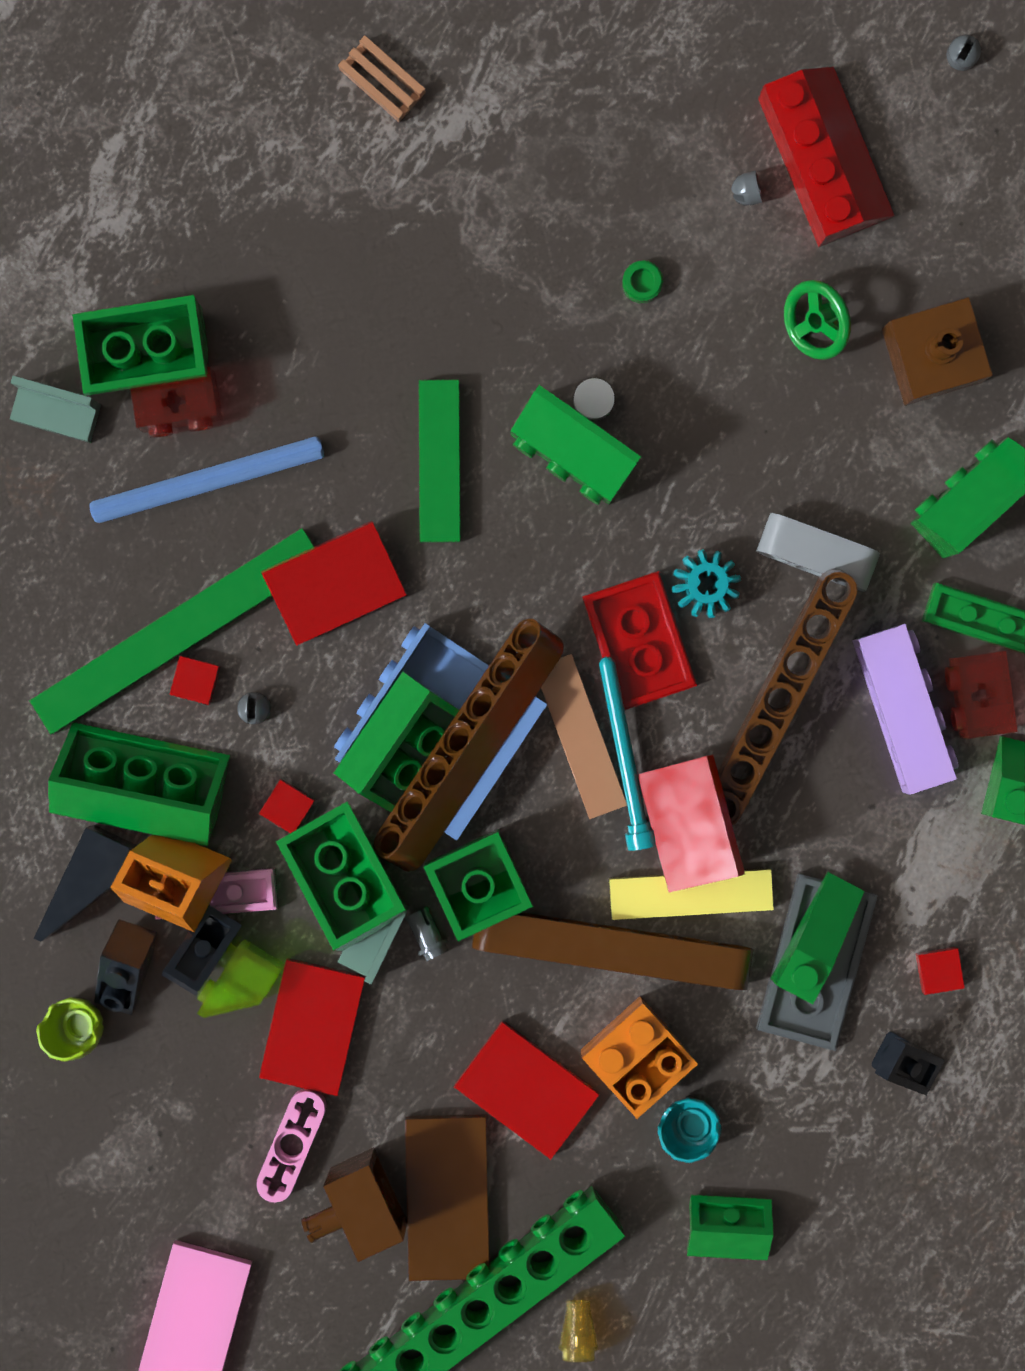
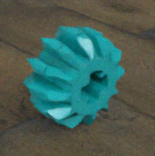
[672,549,741,618]

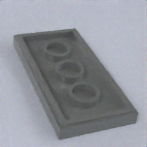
[756,873,878,1051]

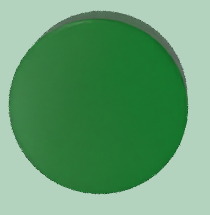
[622,261,663,303]

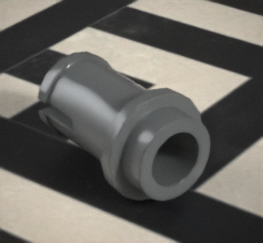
[405,907,448,961]

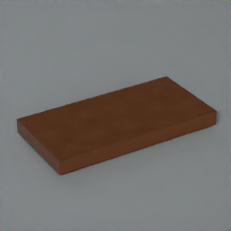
[405,1115,489,1281]

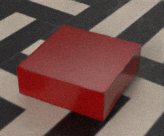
[169,656,221,705]
[259,779,315,833]
[916,947,965,995]

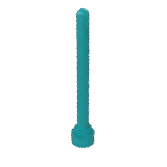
[599,657,656,851]

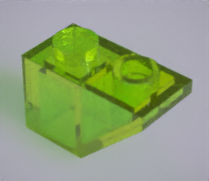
[197,939,285,1018]

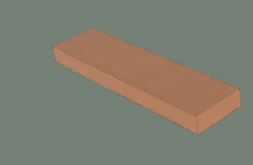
[541,654,627,819]

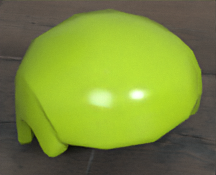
[36,997,104,1062]

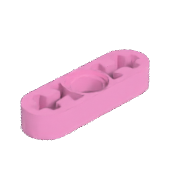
[257,1088,326,1203]

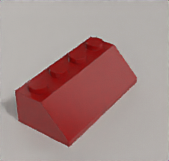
[758,66,894,247]

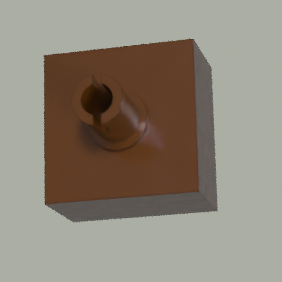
[882,297,993,406]
[301,1147,407,1262]

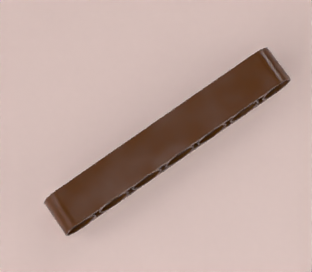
[718,569,857,825]
[373,618,564,872]
[472,912,754,990]

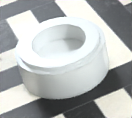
[574,378,614,420]

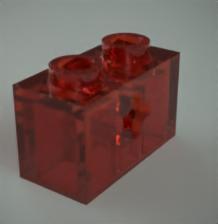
[130,367,223,438]
[945,651,1018,739]

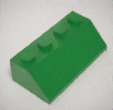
[48,723,230,846]

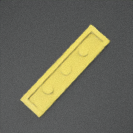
[609,869,774,920]

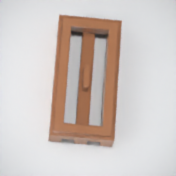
[338,35,426,122]

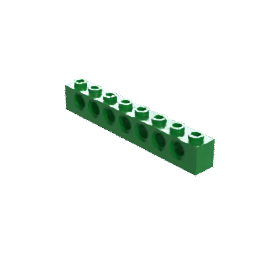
[340,1186,625,1371]

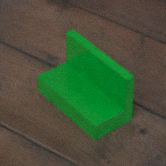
[687,1195,773,1260]

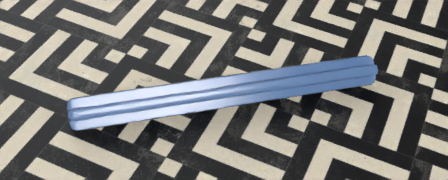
[90,437,324,523]

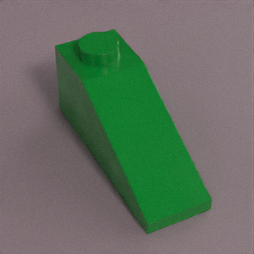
[771,872,865,1005]

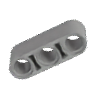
[756,513,880,592]

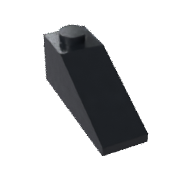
[33,825,137,942]

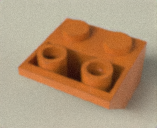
[111,834,232,932]
[581,996,698,1119]

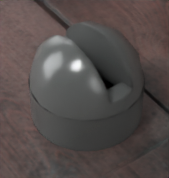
[946,34,981,71]
[731,170,763,206]
[237,692,271,724]

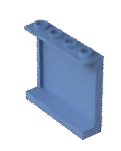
[334,623,547,840]

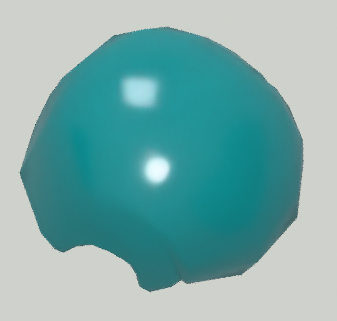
[658,1097,722,1163]

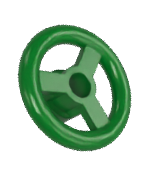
[784,280,851,360]

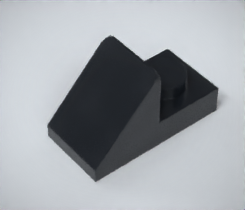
[162,905,242,996]
[872,1032,945,1096]

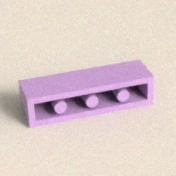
[852,624,959,795]

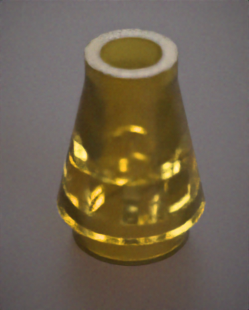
[558,1300,599,1362]

